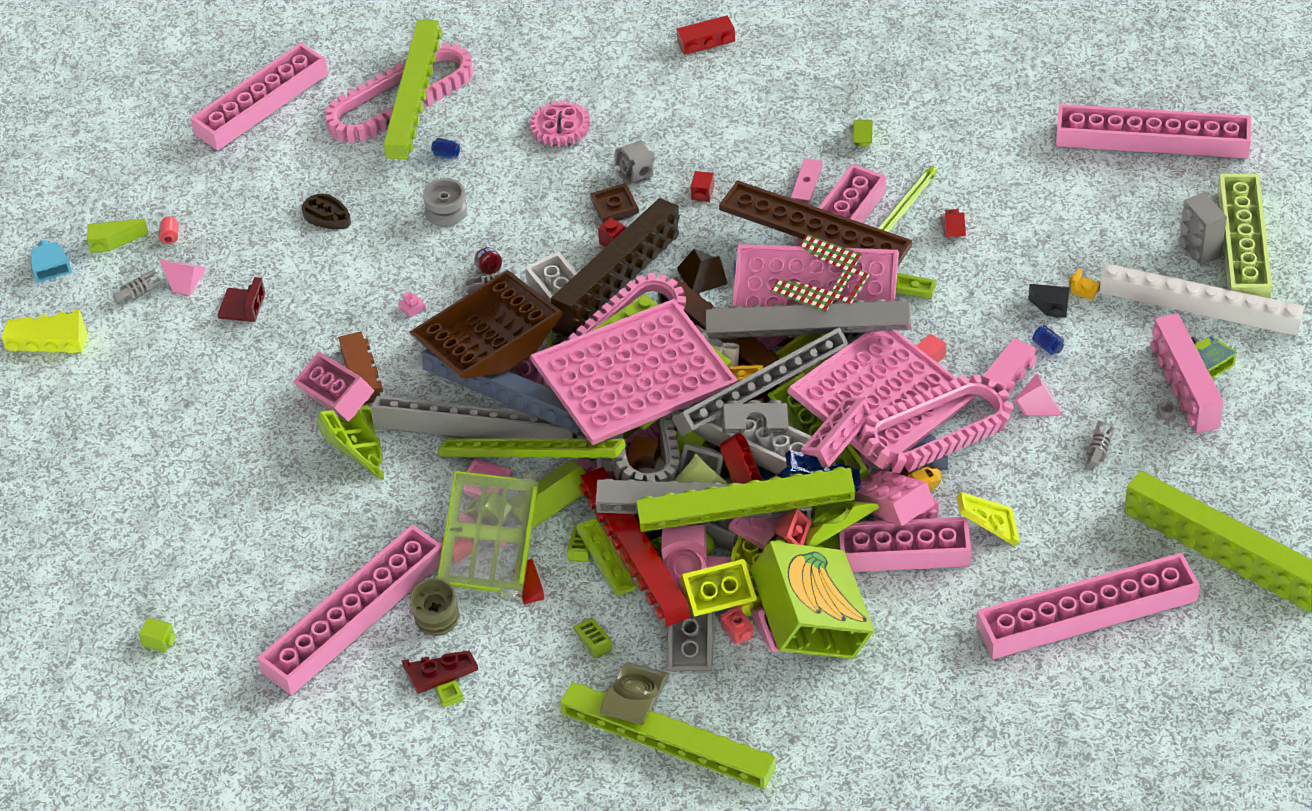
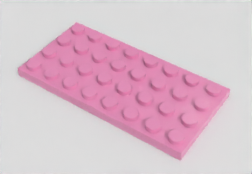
[732,244,899,308]

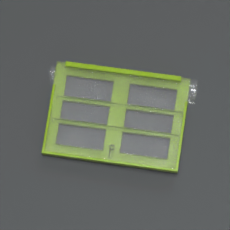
[437,471,539,602]

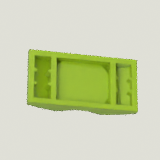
[804,501,879,547]

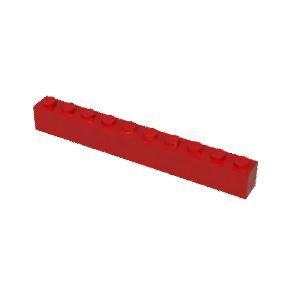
[579,467,690,627]

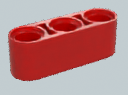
[720,433,762,484]

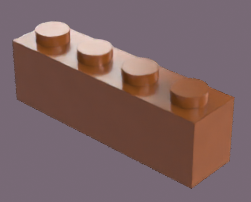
[338,331,383,405]

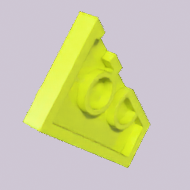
[956,492,1020,546]

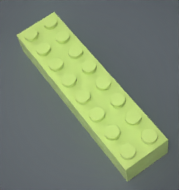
[1217,174,1272,298]

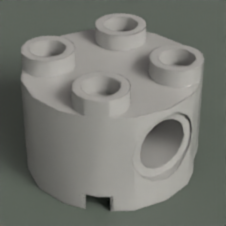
[614,140,655,184]

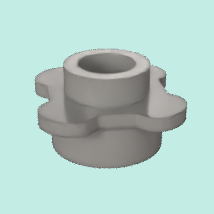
[1155,401,1178,421]

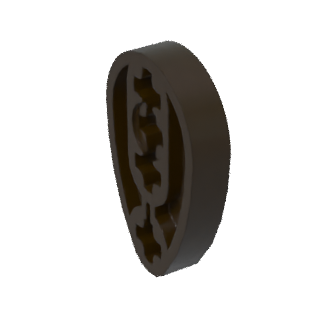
[302,194,351,229]

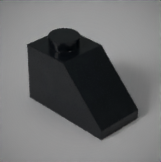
[1028,284,1070,318]

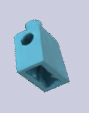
[31,240,72,283]

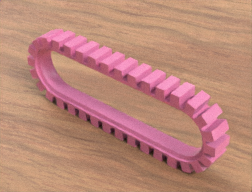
[325,43,473,143]
[543,273,686,388]

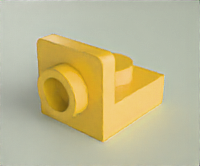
[1069,268,1100,300]

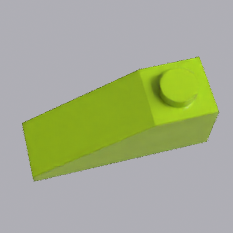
[87,218,148,253]

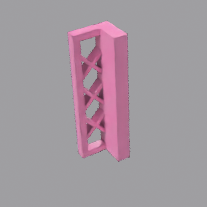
[801,398,872,468]

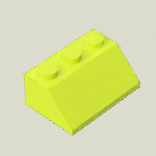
[678,559,757,617]

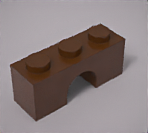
[615,435,661,481]

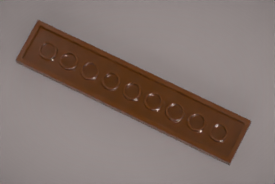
[719,180,912,266]

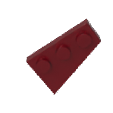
[401,650,479,694]

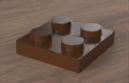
[590,183,639,223]

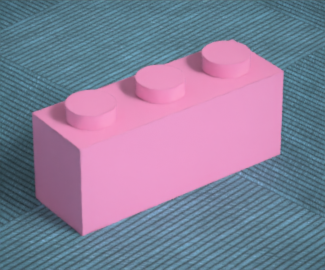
[982,338,1036,393]

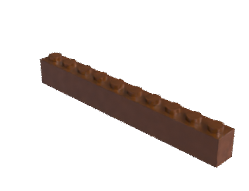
[658,277,800,392]

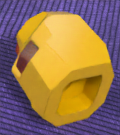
[908,466,942,491]

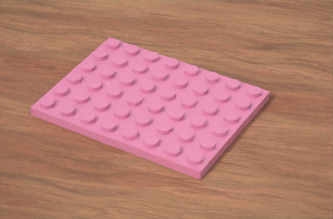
[531,299,738,445]
[787,331,976,470]

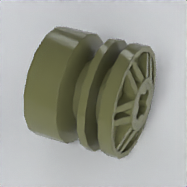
[410,578,460,636]

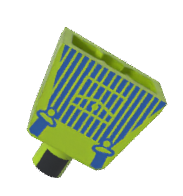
[1191,336,1237,379]

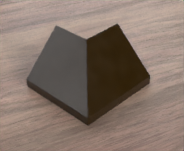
[677,249,728,293]

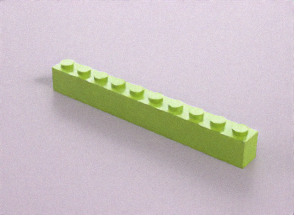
[384,19,443,160]
[636,467,855,532]
[560,682,776,790]

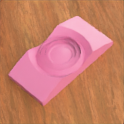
[661,524,708,590]

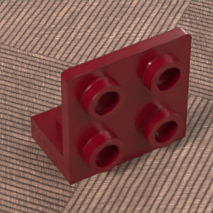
[217,277,266,322]

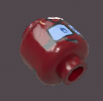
[474,247,502,275]

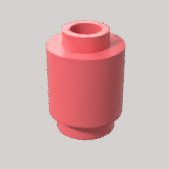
[159,216,179,244]

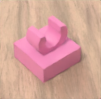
[398,291,426,318]

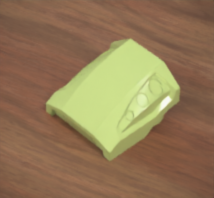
[674,454,728,484]

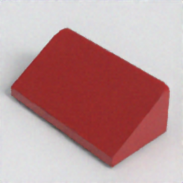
[513,558,544,605]

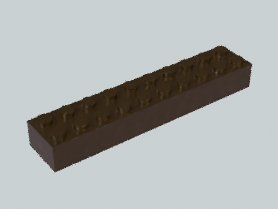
[551,198,680,337]

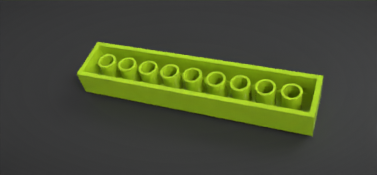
[1124,470,1312,613]

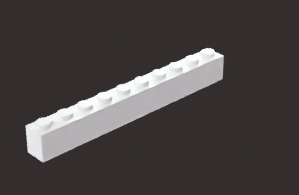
[1100,263,1305,336]

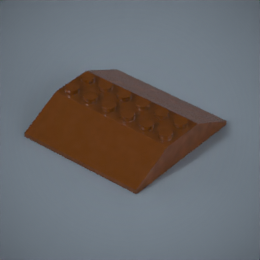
[409,270,563,379]

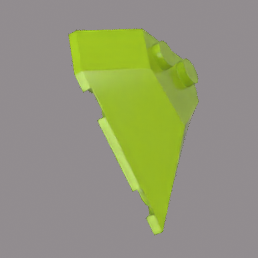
[317,406,384,479]

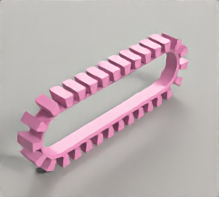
[859,374,1013,473]

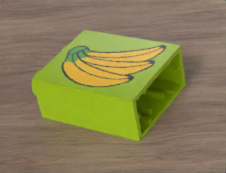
[751,540,874,659]

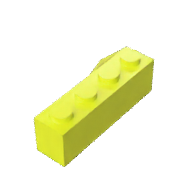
[1,309,88,353]

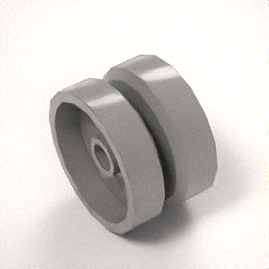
[423,178,467,226]

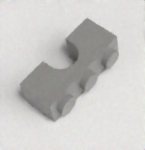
[721,400,788,433]

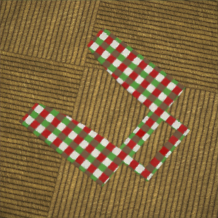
[770,234,870,312]

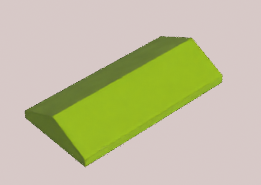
[507,460,586,529]

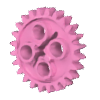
[530,100,590,148]

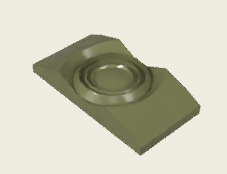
[600,662,670,725]

